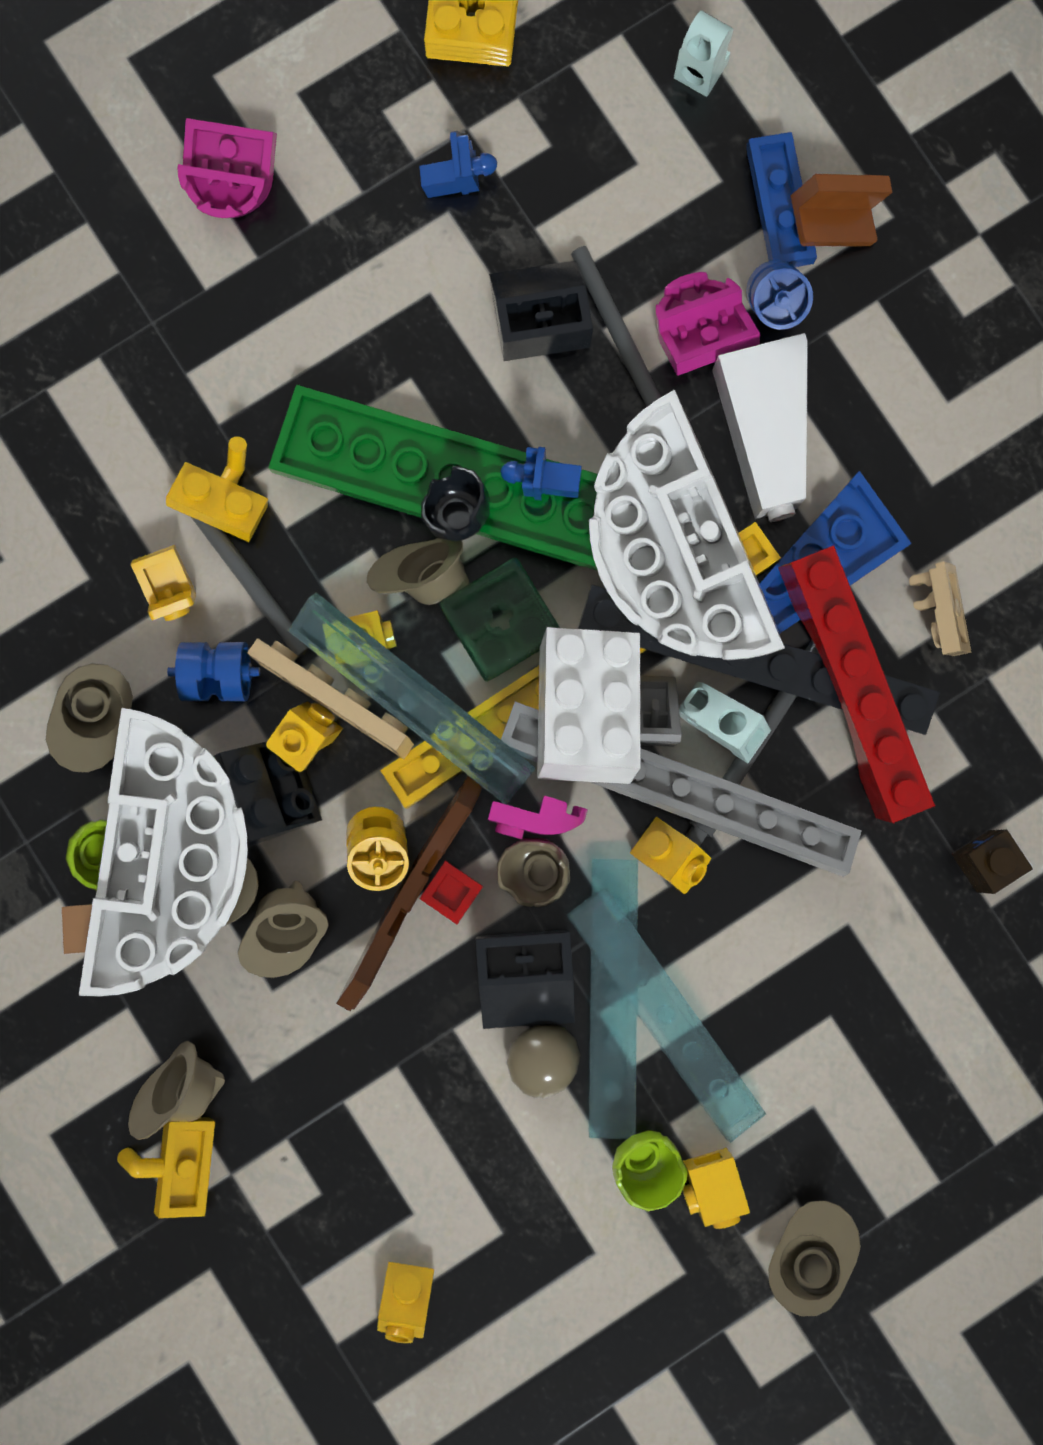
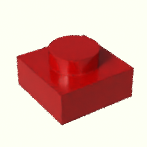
[419,861,483,925]

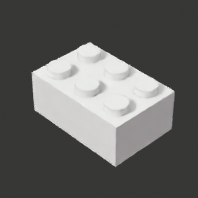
[537,627,640,784]

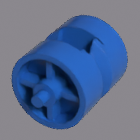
[746,260,813,330]
[167,642,260,701]

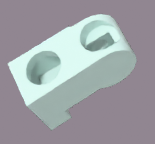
[674,10,733,97]
[679,682,771,763]

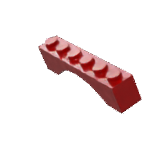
[778,546,935,823]

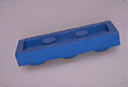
[746,132,817,267]

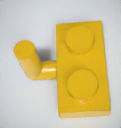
[166,436,268,542]
[117,1118,215,1218]

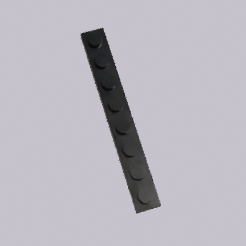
[578,585,940,735]

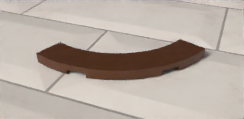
[336,773,484,1012]

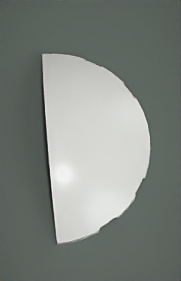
[589,390,785,660]
[79,708,248,996]

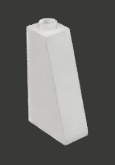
[712,333,807,522]

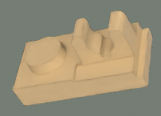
[909,561,972,656]

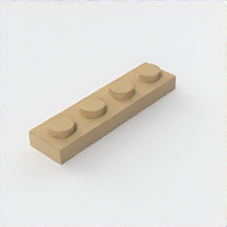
[247,638,414,759]

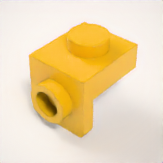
[131,545,196,621]
[266,701,343,772]
[630,817,711,894]
[377,1262,434,1343]

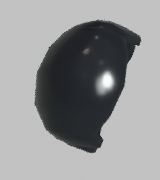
[421,466,490,541]

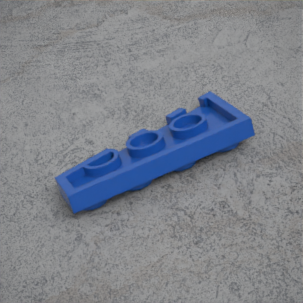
[759,471,912,634]

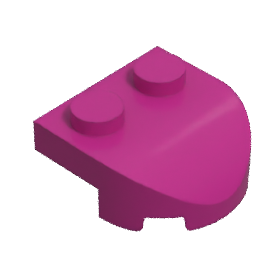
[177,118,277,218]
[656,272,760,376]
[488,796,588,839]

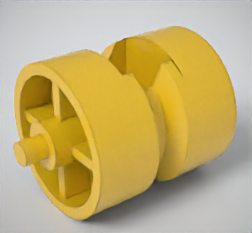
[346,807,409,891]

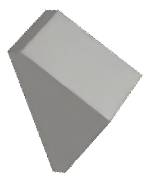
[640,676,682,747]

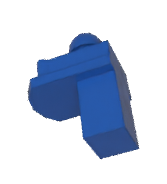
[420,131,498,198]
[500,447,582,500]

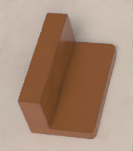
[791,174,893,246]

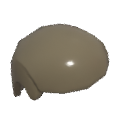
[497,838,570,907]
[506,1024,581,1099]

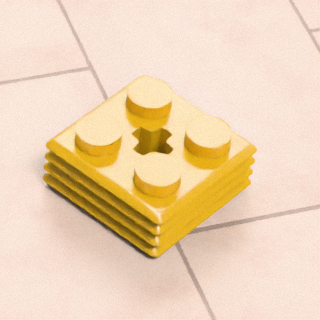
[424,0,518,66]

